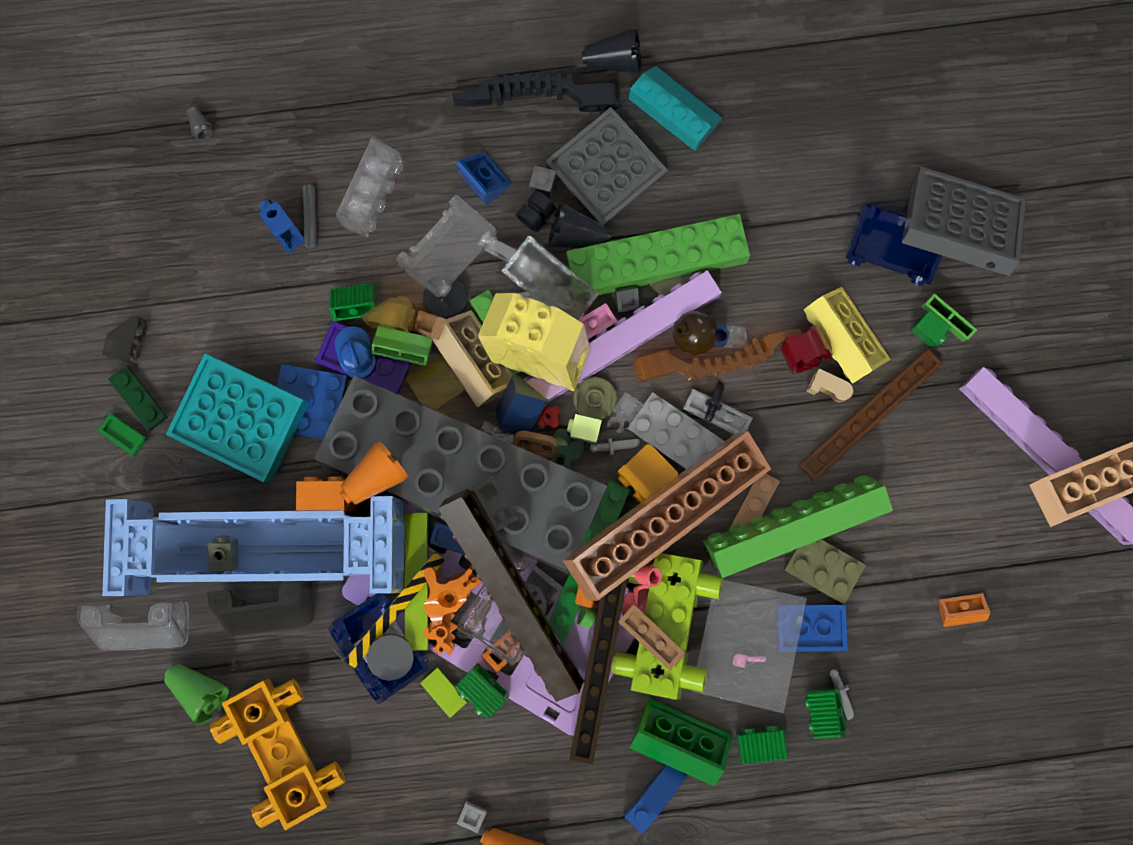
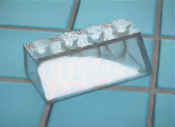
[336,136,404,237]
[502,236,599,321]

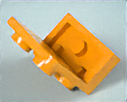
[617,444,678,503]

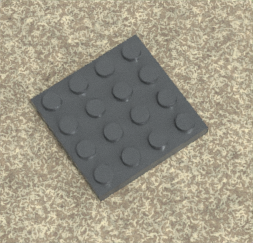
[545,107,668,226]

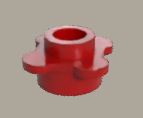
[537,406,560,428]

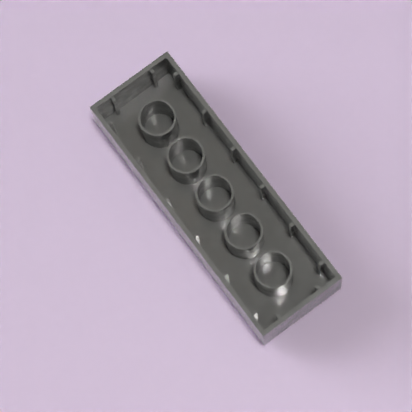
[314,376,607,575]

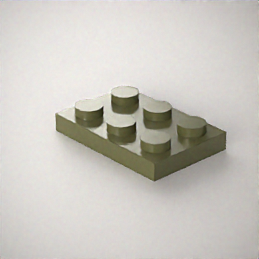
[784,539,866,605]

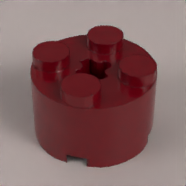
[780,326,833,374]

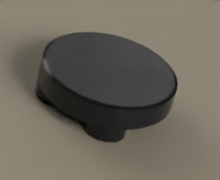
[423,275,468,319]

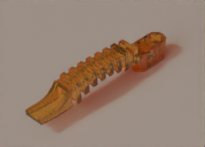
[632,329,802,383]

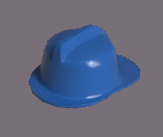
[335,326,376,378]

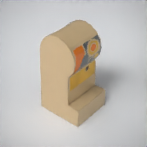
[806,369,853,403]

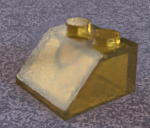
[363,296,418,333]

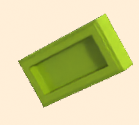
[420,668,468,718]

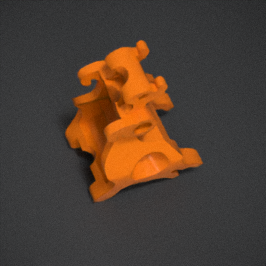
[423,564,482,655]

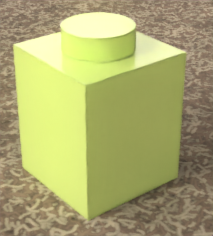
[567,414,602,444]

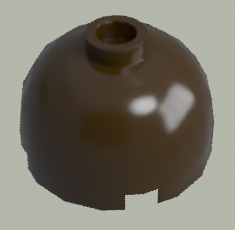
[672,310,717,355]

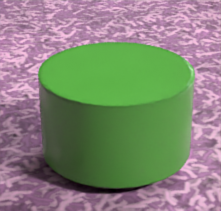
[577,606,597,629]

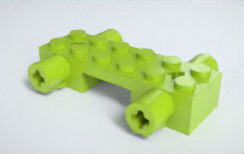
[612,553,723,700]

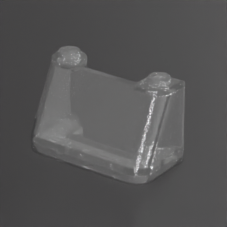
[396,194,497,297]
[457,554,563,666]
[77,602,189,651]

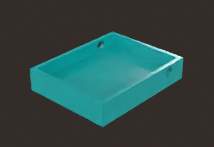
[166,353,310,483]

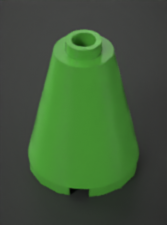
[164,664,230,725]

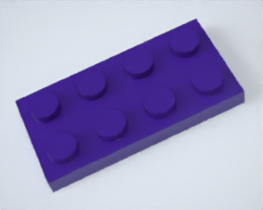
[315,321,412,395]

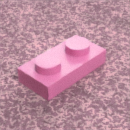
[578,303,617,340]

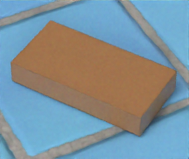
[413,310,446,340]

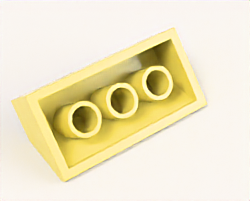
[803,287,891,384]

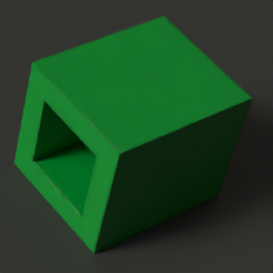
[911,310,951,347]

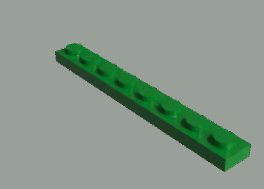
[549,481,630,645]

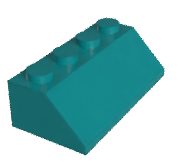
[629,66,723,151]

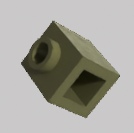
[208,535,238,571]

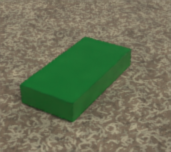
[97,413,148,456]

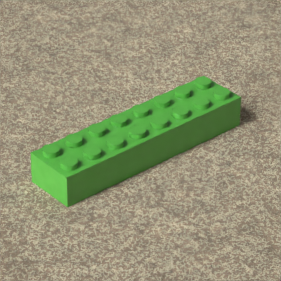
[567,214,750,300]
[703,475,893,578]

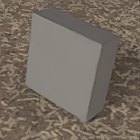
[457,801,487,833]

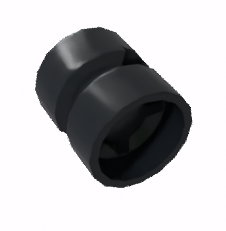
[515,190,557,233]

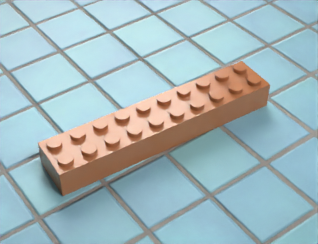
[562,431,771,600]

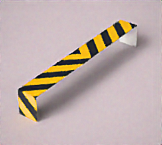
[333,543,445,668]

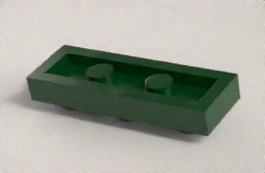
[108,365,168,431]

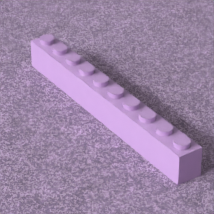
[523,271,722,403]
[959,367,1133,545]

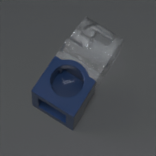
[712,325,747,349]

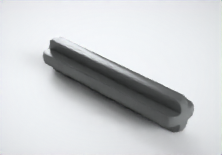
[302,184,317,249]

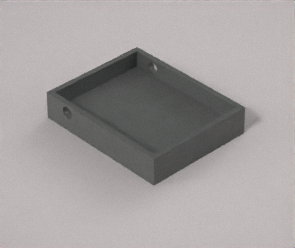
[902,167,1026,276]

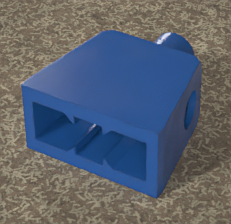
[259,199,304,253]

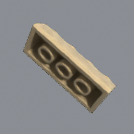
[433,310,515,407]

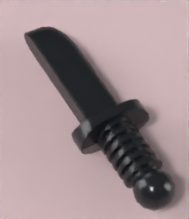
[704,381,724,422]

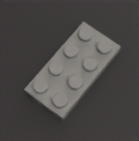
[627,392,724,470]

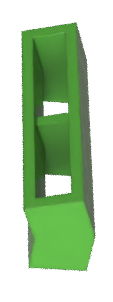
[921,293,977,342]
[371,326,433,366]

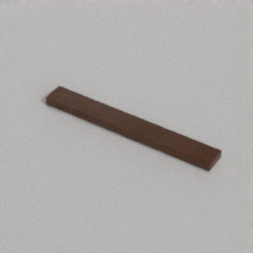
[798,348,943,482]

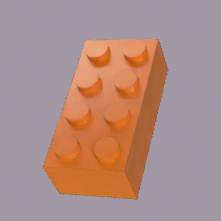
[296,477,360,515]

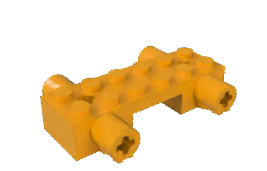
[210,679,346,830]

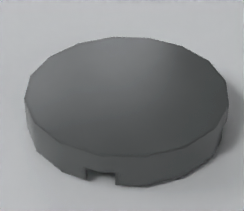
[367,633,414,681]

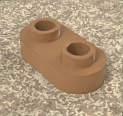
[512,431,558,459]

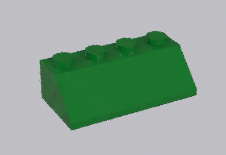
[629,698,733,786]

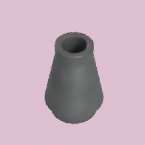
[186,107,213,140]

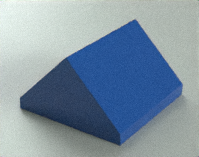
[456,152,512,205]

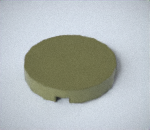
[573,376,617,420]

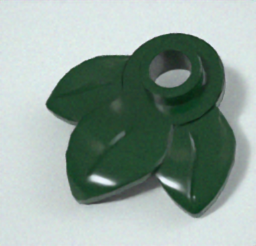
[545,428,584,468]

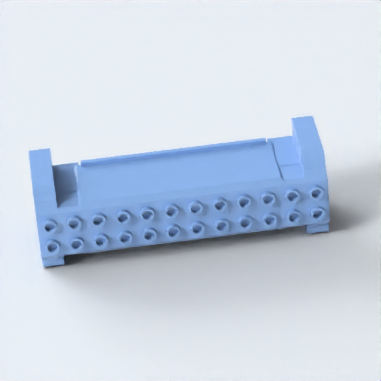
[102,496,405,596]

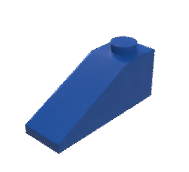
[623,765,687,834]

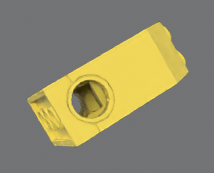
[478,293,591,391]

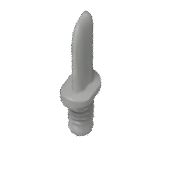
[590,438,640,455]
[830,669,854,720]

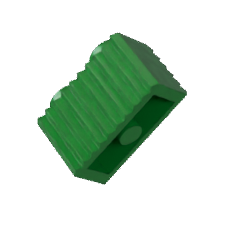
[329,283,377,321]
[455,663,510,719]
[805,687,847,739]
[736,725,788,764]

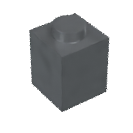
[529,166,556,200]

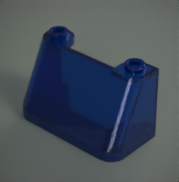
[845,203,943,286]
[328,593,430,704]

